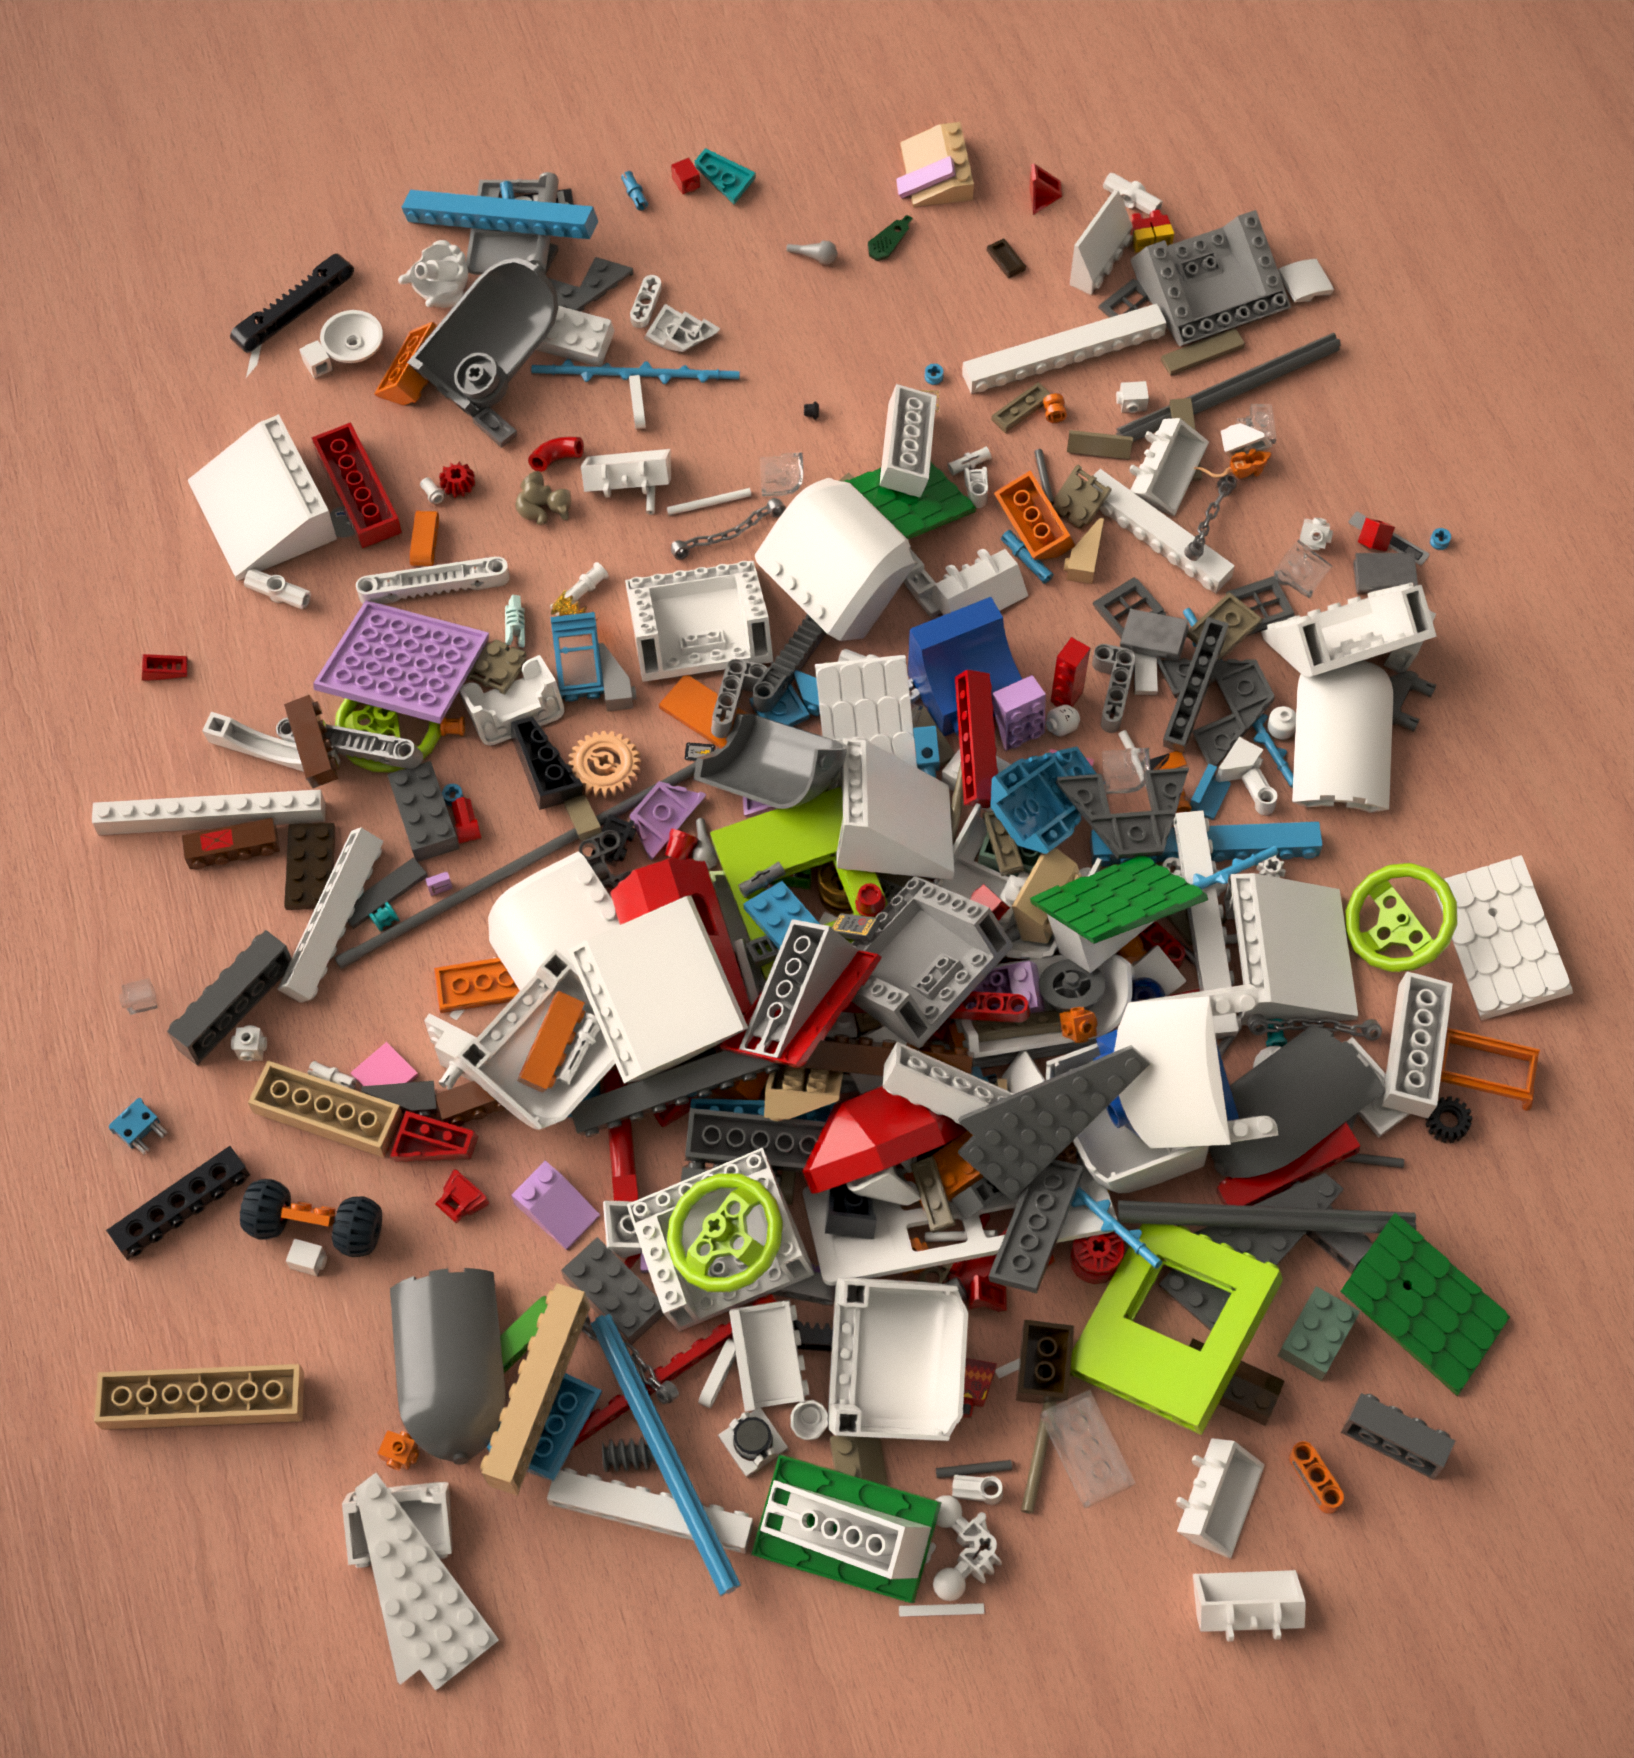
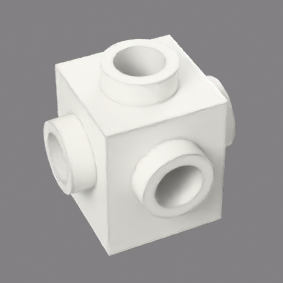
[1299,517,1333,550]
[231,1025,267,1061]

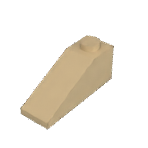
[1064,518,1104,584]

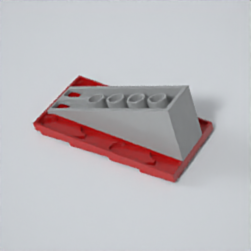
[720,919,882,1068]

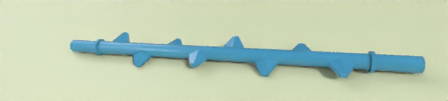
[531,359,740,384]
[1183,608,1294,788]
[1191,846,1279,890]
[1071,1186,1162,1269]

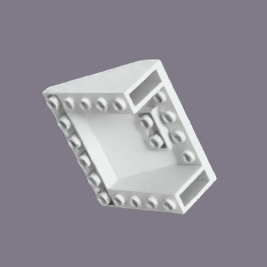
[188,415,337,581]
[625,561,773,682]
[1261,583,1437,677]
[836,738,954,880]
[1224,873,1358,1025]
[568,896,748,1083]
[627,1148,815,1331]

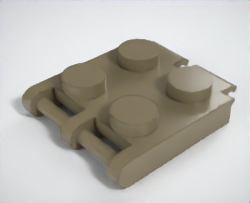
[1053,465,1112,528]
[467,639,527,695]

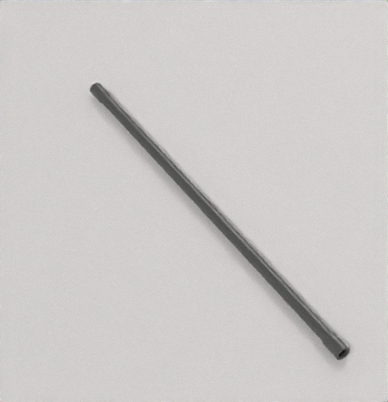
[334,751,713,969]

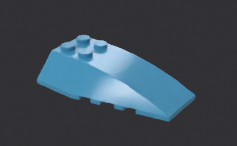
[991,746,1097,854]

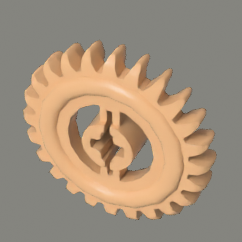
[567,730,642,798]

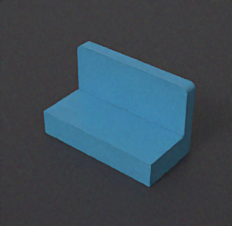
[1190,764,1231,820]

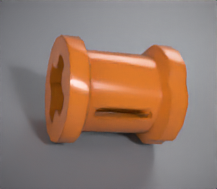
[440,716,465,737]

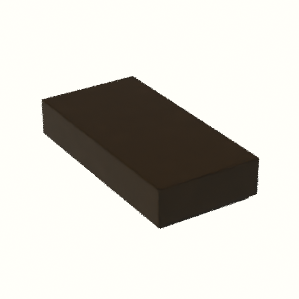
[986,238,1026,279]

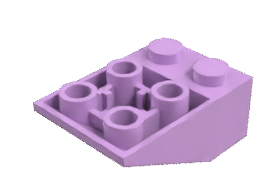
[993,675,1046,751]
[967,960,1045,1021]

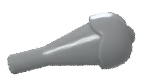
[786,240,838,265]
[692,818,718,869]

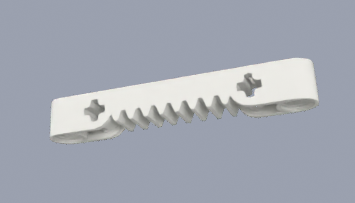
[356,557,510,604]

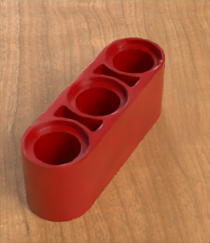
[1138,921,1185,969]

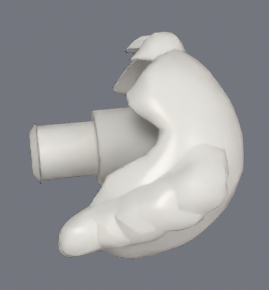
[398,240,468,308]

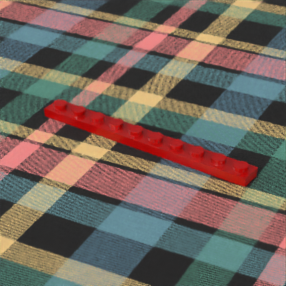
[571,1294,777,1450]

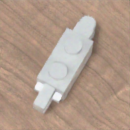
[998,871,1030,931]

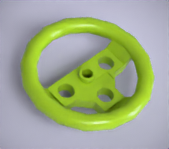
[335,698,441,773]
[1345,863,1458,972]
[667,1173,783,1292]

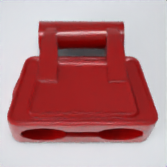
[435,1169,490,1223]

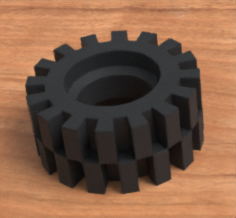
[1425,1096,1472,1143]

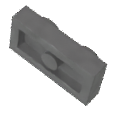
[473,407,517,448]

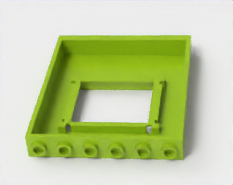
[710,786,888,983]
[1070,1223,1283,1435]

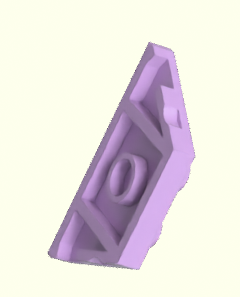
[630,781,706,860]

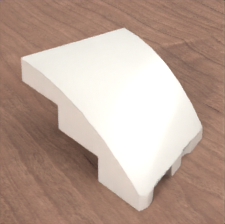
[644,304,720,352]

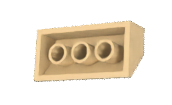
[1012,848,1082,943]

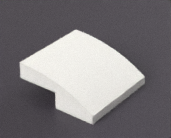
[1278,259,1334,302]

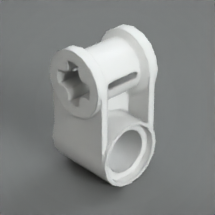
[964,466,988,508]

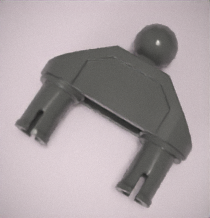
[1389,671,1437,732]

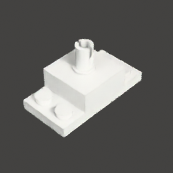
[424,1013,476,1090]

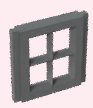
[1098,278,1152,318]
[1226,576,1295,636]
[1093,577,1166,638]

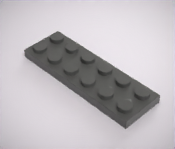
[989,1159,1084,1294]

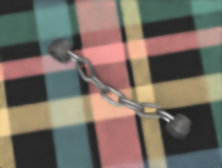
[1184,474,1237,561]
[671,498,786,560]
[1247,1014,1382,1040]
[582,1315,679,1404]

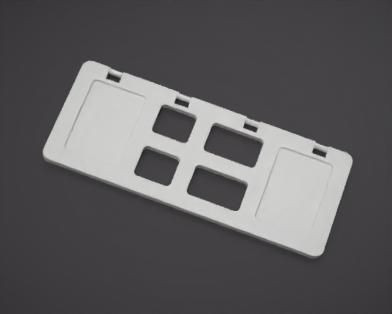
[803,1150,1118,1286]

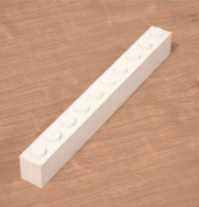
[962,304,1167,394]
[92,790,326,835]
[1173,810,1241,1039]

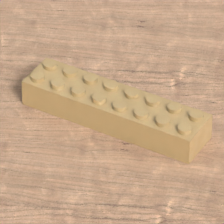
[480,1283,590,1496]
[94,1364,305,1430]

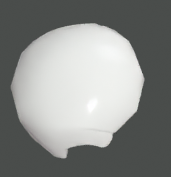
[790,1399,828,1440]

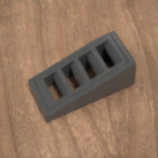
[745,935,779,969]

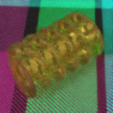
[551,590,599,637]

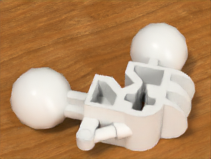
[933,1495,1002,1601]

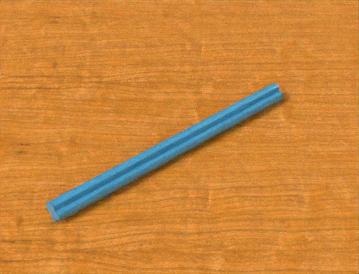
[590,1314,741,1596]

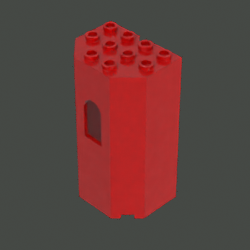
[610,858,751,1045]

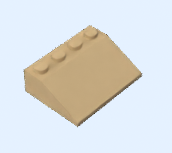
[900,122,974,207]
[764,1065,844,1121]

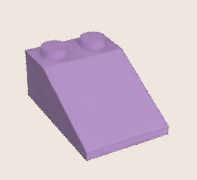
[512,1161,600,1250]

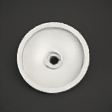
[320,310,383,363]

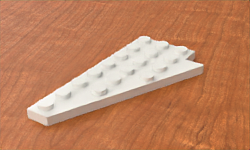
[355,1473,499,1691]

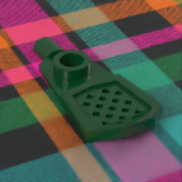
[868,215,913,261]

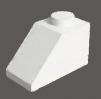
[1221,423,1272,459]
[1215,737,1263,782]

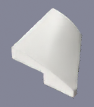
[1132,945,1186,997]

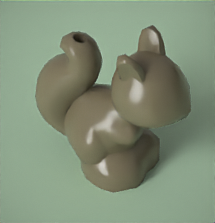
[515,471,572,525]

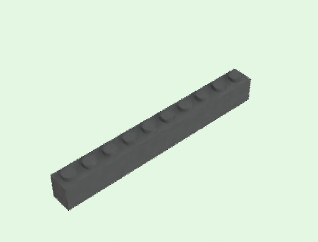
[571,1051,784,1138]

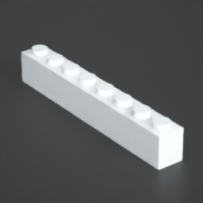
[1093,469,1235,594]
[277,827,383,1003]
[547,1468,753,1554]

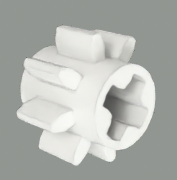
[1256,855,1286,878]

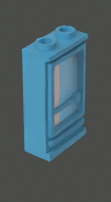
[550,612,605,702]

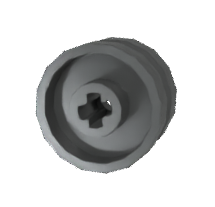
[454,352,509,408]

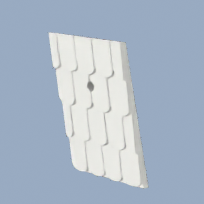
[815,655,917,791]
[1434,855,1573,1021]

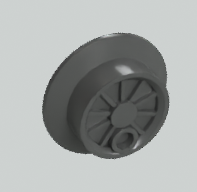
[1039,959,1105,1013]

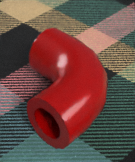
[528,436,584,472]

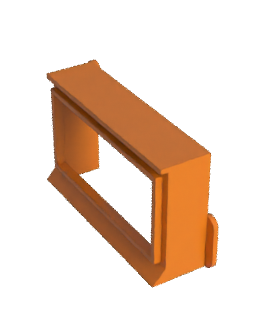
[1440,1028,1540,1111]

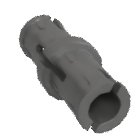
[738,862,786,898]

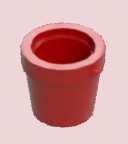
[665,828,699,860]
[855,883,886,918]

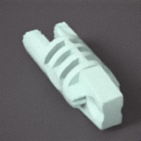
[505,595,525,647]

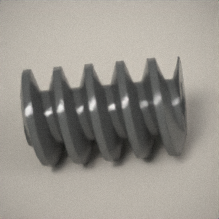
[602,1437,655,1472]

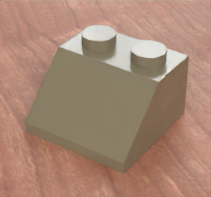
[830,1436,888,1486]

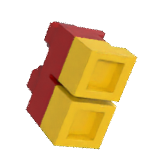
[1131,209,1174,253]

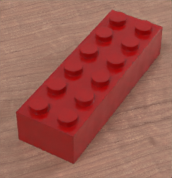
[311,422,402,549]

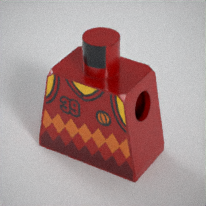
[962,1358,997,1418]

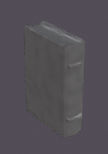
[1353,553,1418,594]
[1120,609,1189,661]

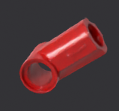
[451,797,482,844]

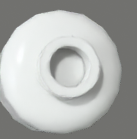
[1046,705,1080,737]
[1267,706,1296,740]

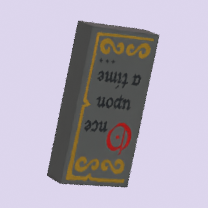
[831,913,881,942]

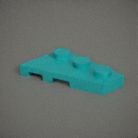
[694,148,756,205]

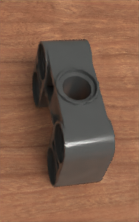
[579,830,632,898]

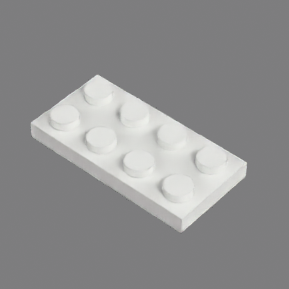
[1347,1037,1410,1138]

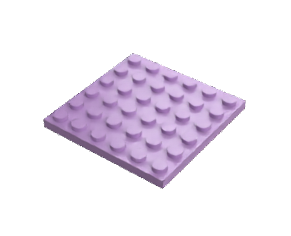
[313,600,489,724]

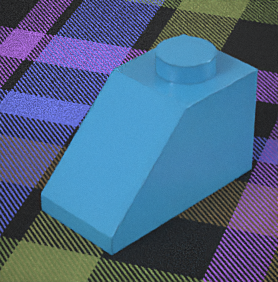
[794,670,820,716]

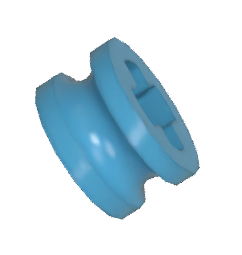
[925,364,944,385]
[1430,528,1451,550]
[442,784,463,806]

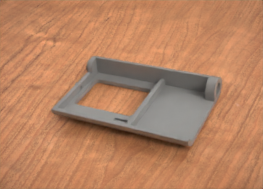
[466,172,559,275]

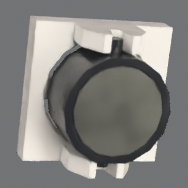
[718,1408,788,1478]

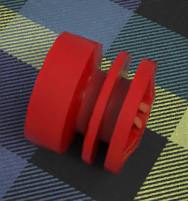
[1070,1231,1125,1284]

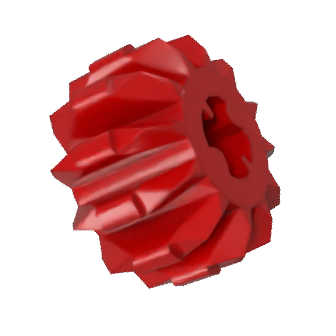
[439,461,476,498]

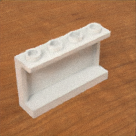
[729,1300,809,1412]

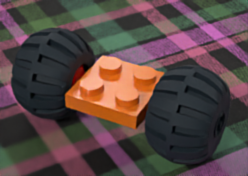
[240,1179,383,1257]

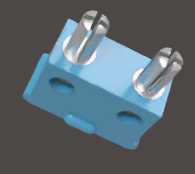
[109,1098,167,1155]

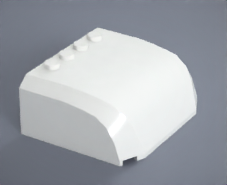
[755,478,917,641]
[488,852,620,991]
[454,949,615,1130]
[1046,1043,1209,1193]
[828,1277,968,1441]

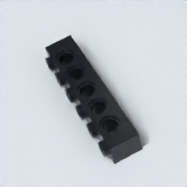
[106,1146,250,1260]

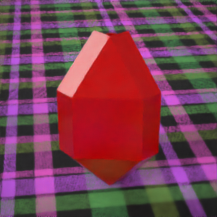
[803,1085,968,1194]

